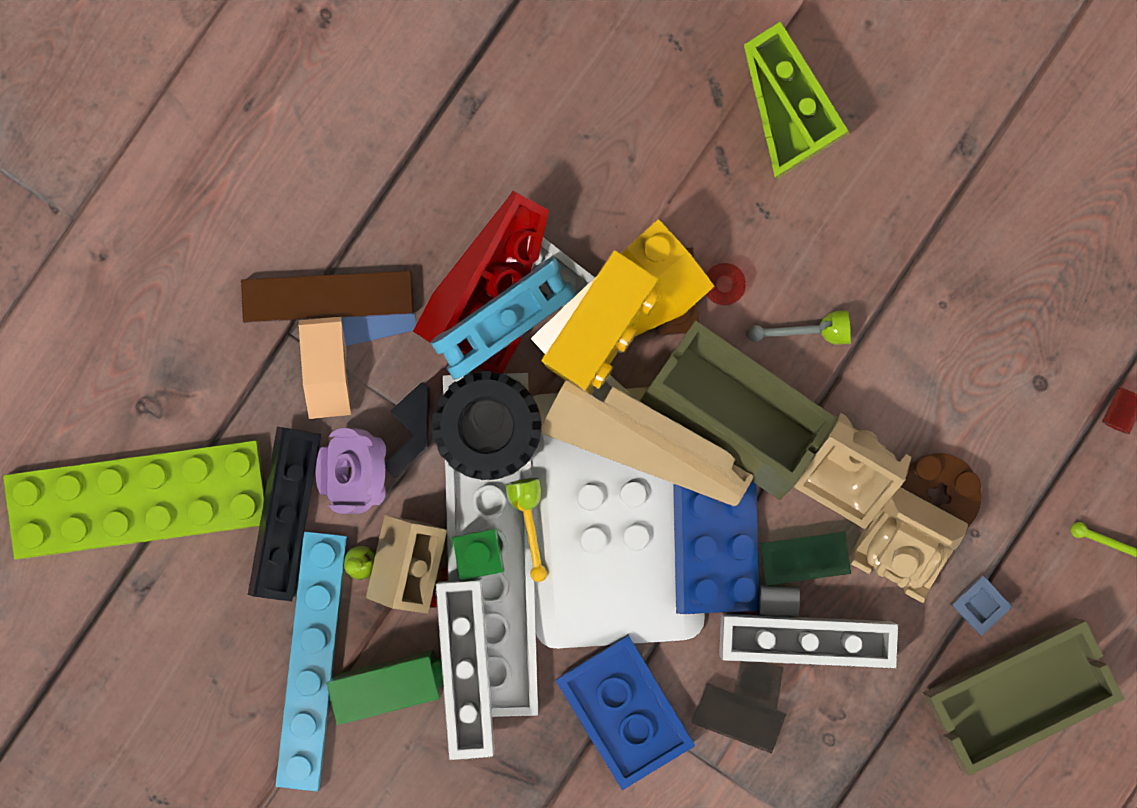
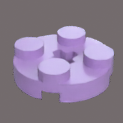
[315,428,386,514]

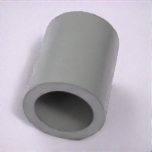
[759,585,800,617]

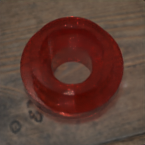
[706,263,746,306]

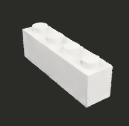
[436,578,495,760]
[719,613,898,668]

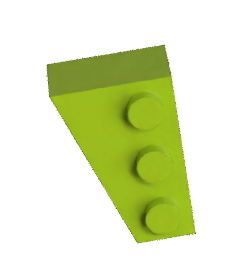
[744,21,850,180]

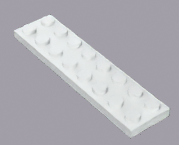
[443,373,538,717]

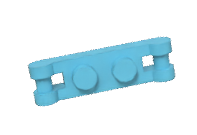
[430,257,577,380]

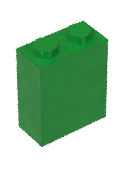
[326,650,444,725]

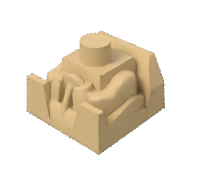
[794,413,911,529]
[851,487,968,603]

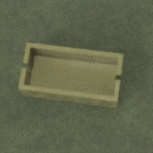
[639,320,837,500]
[922,618,1125,776]

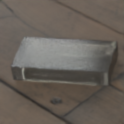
[691,682,787,754]

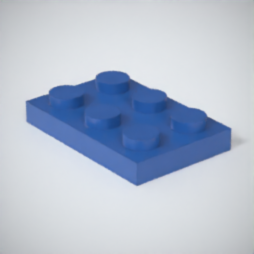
[673,483,759,614]
[555,635,695,790]

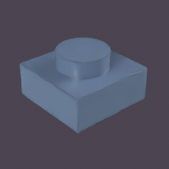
[950,575,1012,636]

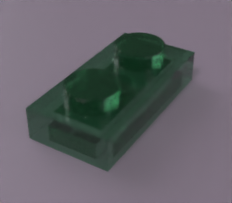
[759,531,851,586]

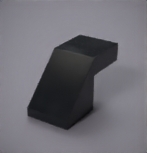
[385,382,431,478]

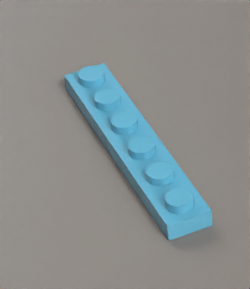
[276,531,348,792]

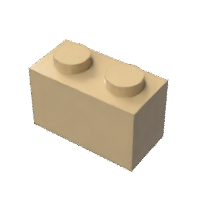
[366,515,447,614]

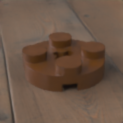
[900,453,982,527]

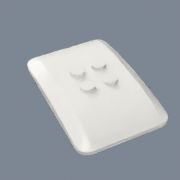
[531,387,705,649]

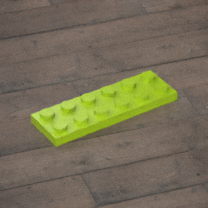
[3,441,265,560]

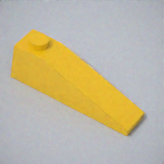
[531,219,714,354]

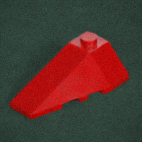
[413,191,549,373]

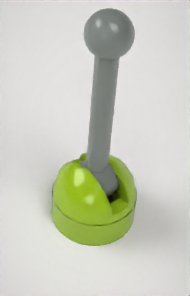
[747,310,851,345]

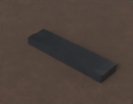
[248,426,321,602]

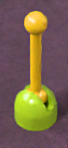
[505,478,547,582]

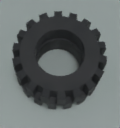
[432,371,542,480]

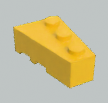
[541,250,662,395]

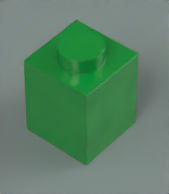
[452,528,505,581]

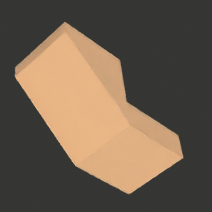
[298,317,352,419]

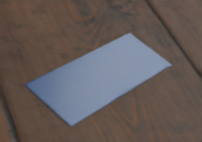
[342,310,417,346]

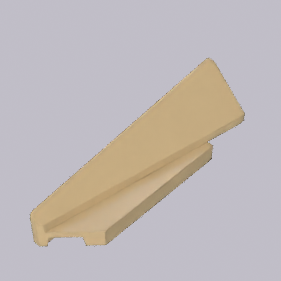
[541,380,754,506]

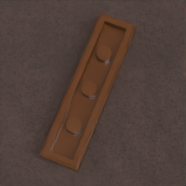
[241,271,414,323]

